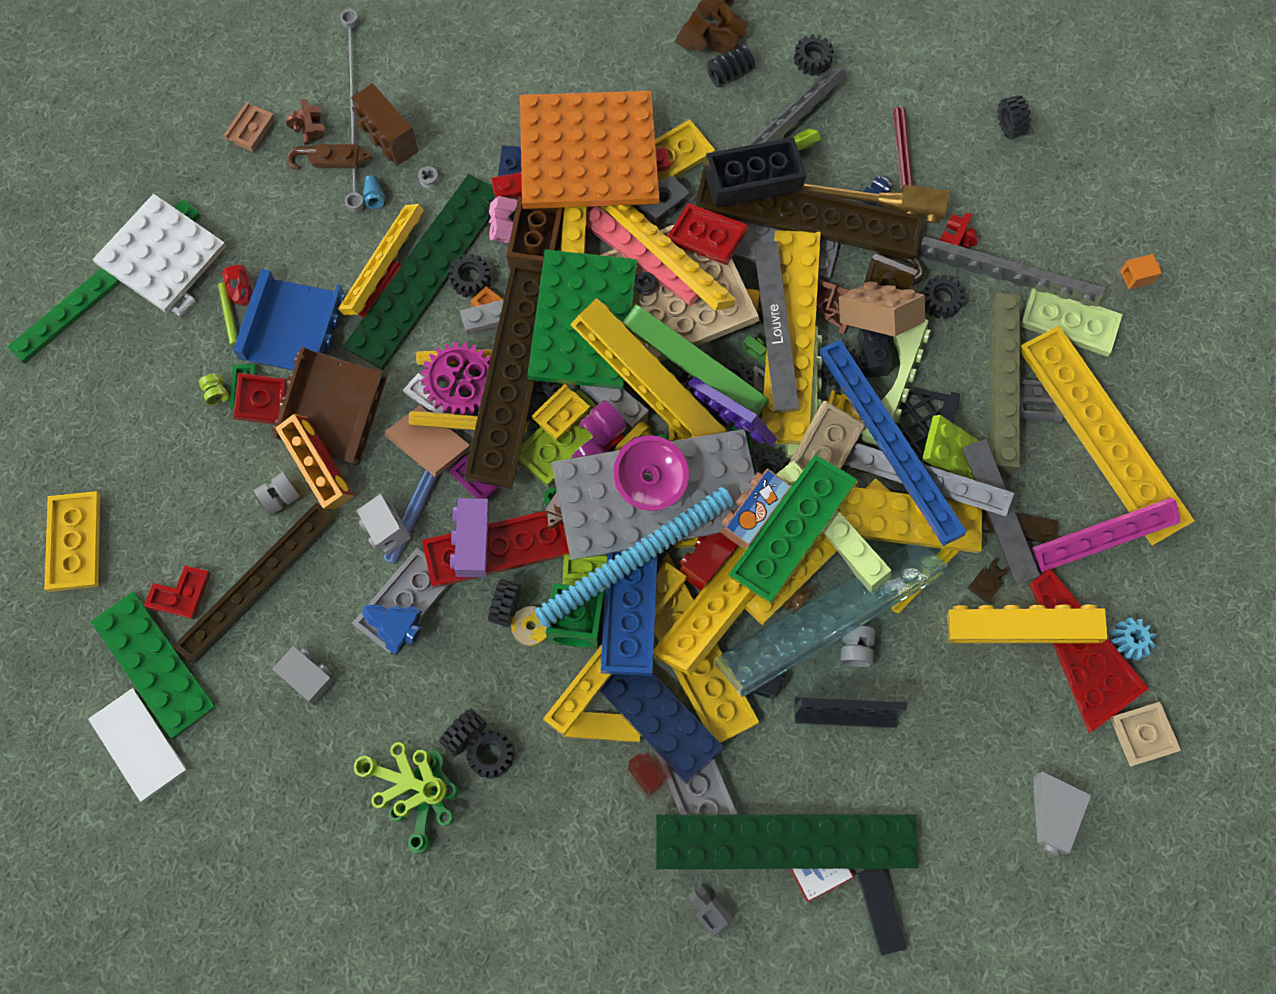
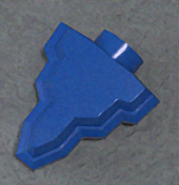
[361,605,422,655]

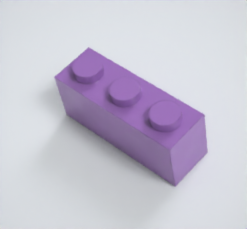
[450,498,489,577]

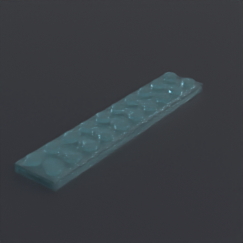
[714,544,949,697]

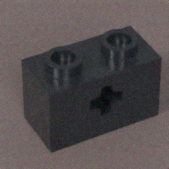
[857,328,893,378]

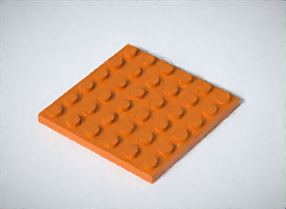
[520,91,659,209]

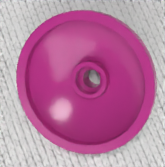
[613,436,689,511]

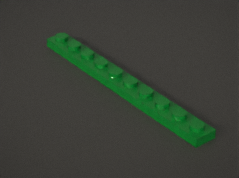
[7,199,200,364]

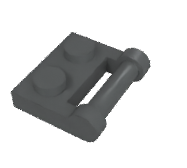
[1020,379,1063,423]

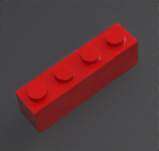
[679,533,738,591]

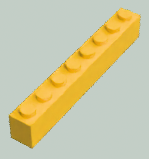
[570,298,727,439]

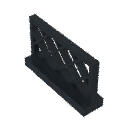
[895,386,961,468]
[794,697,907,728]

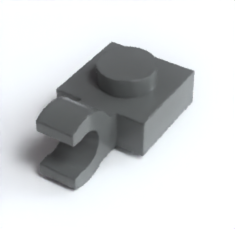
[688,884,733,937]

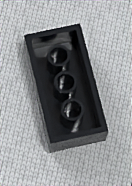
[703,137,807,207]

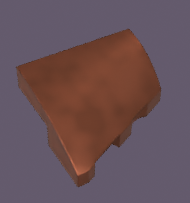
[816,280,849,334]

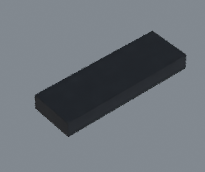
[857,869,907,956]

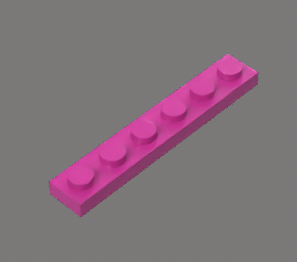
[1032,498,1181,572]

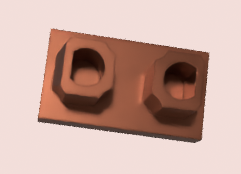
[286,99,324,145]

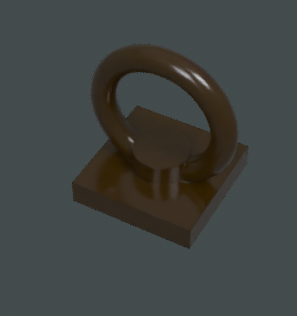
[864,252,925,290]

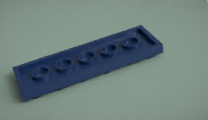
[599,673,724,784]

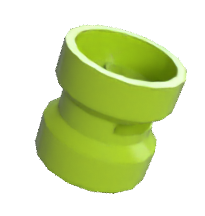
[199,373,229,406]

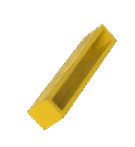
[947,605,1107,643]

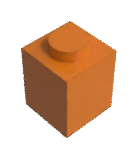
[1120,254,1162,290]

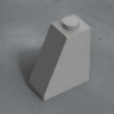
[1033,772,1091,857]

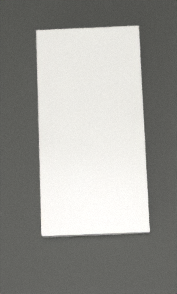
[88,688,188,803]

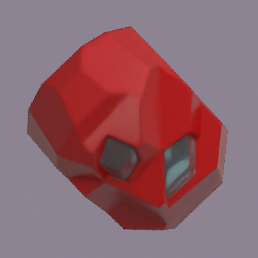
[222,264,253,306]

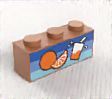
[720,469,791,549]

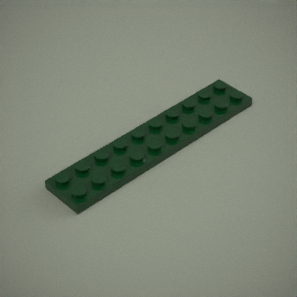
[343,174,495,370]
[655,814,919,870]

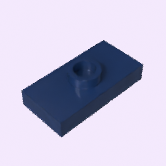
[498,145,521,176]

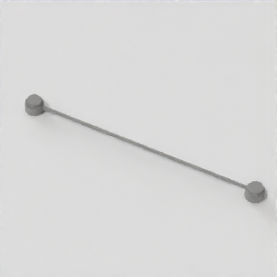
[340,9,364,213]

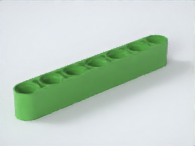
[623,304,769,416]

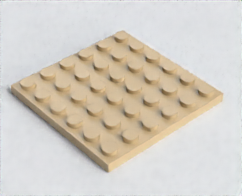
[601,210,759,361]

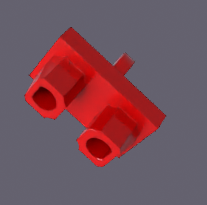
[939,212,979,249]

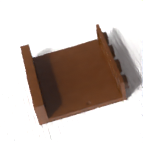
[272,346,388,465]

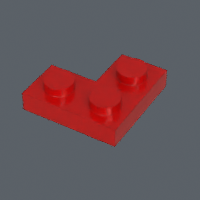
[144,565,211,620]

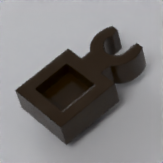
[967,558,1009,603]

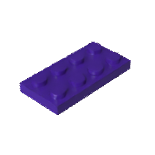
[688,377,777,447]

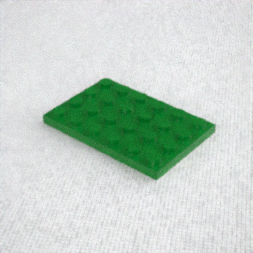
[528,250,637,390]

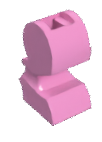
[489,196,518,243]

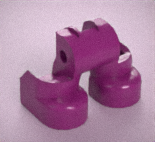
[571,400,638,459]

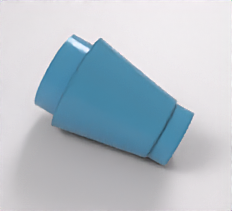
[363,175,385,209]

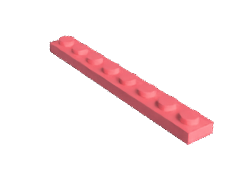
[586,206,700,306]

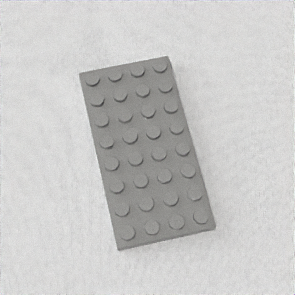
[552,429,755,561]

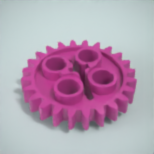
[421,341,491,415]

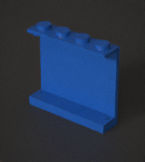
[233,269,346,371]

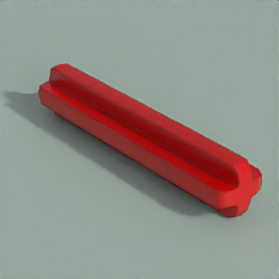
[358,261,401,318]

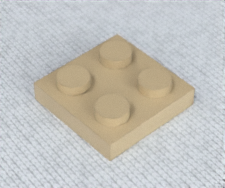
[1110,702,1181,767]

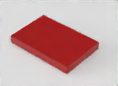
[667,203,749,265]

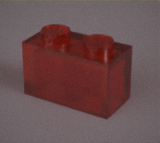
[627,753,667,799]

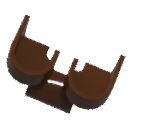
[674,0,749,54]

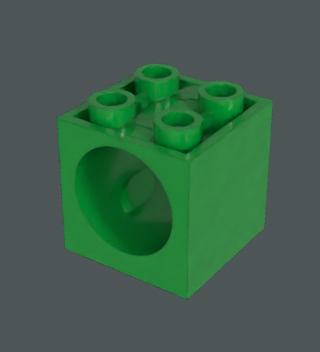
[546,583,605,650]

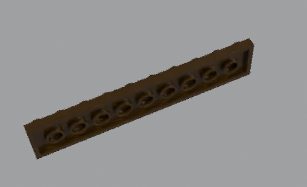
[695,170,923,260]
[464,262,542,489]

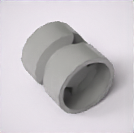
[253,472,300,516]
[840,625,876,667]

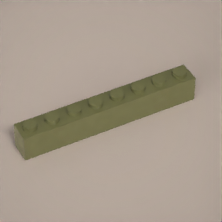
[988,293,1020,476]

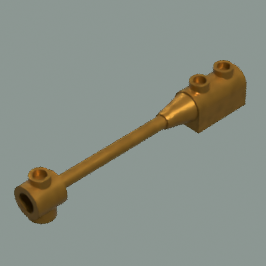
[802,184,950,223]

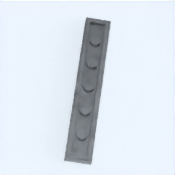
[962,439,1040,584]

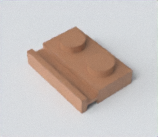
[223,102,275,152]

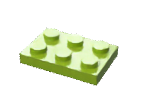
[922,415,979,480]

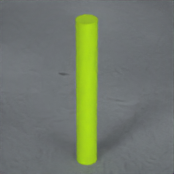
[218,282,238,346]

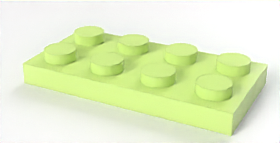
[1020,288,1123,357]

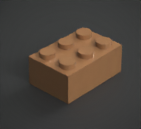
[839,282,925,337]

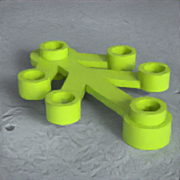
[354,742,447,817]

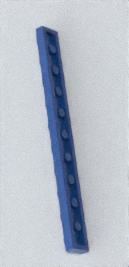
[819,340,966,546]

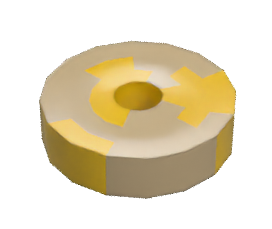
[511,606,547,646]

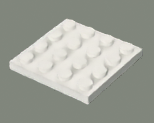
[92,194,226,313]

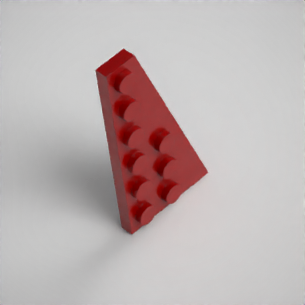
[1029,569,1149,733]

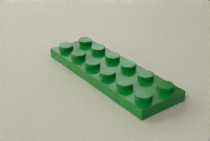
[729,454,858,605]
[90,591,217,740]

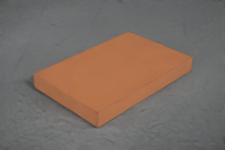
[385,405,470,478]

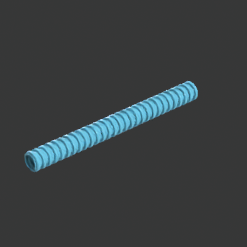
[535,487,734,628]

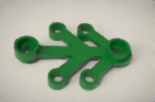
[389,750,459,854]

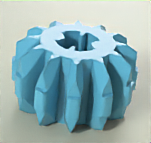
[1111,618,1156,661]

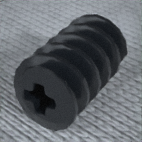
[707,45,756,87]

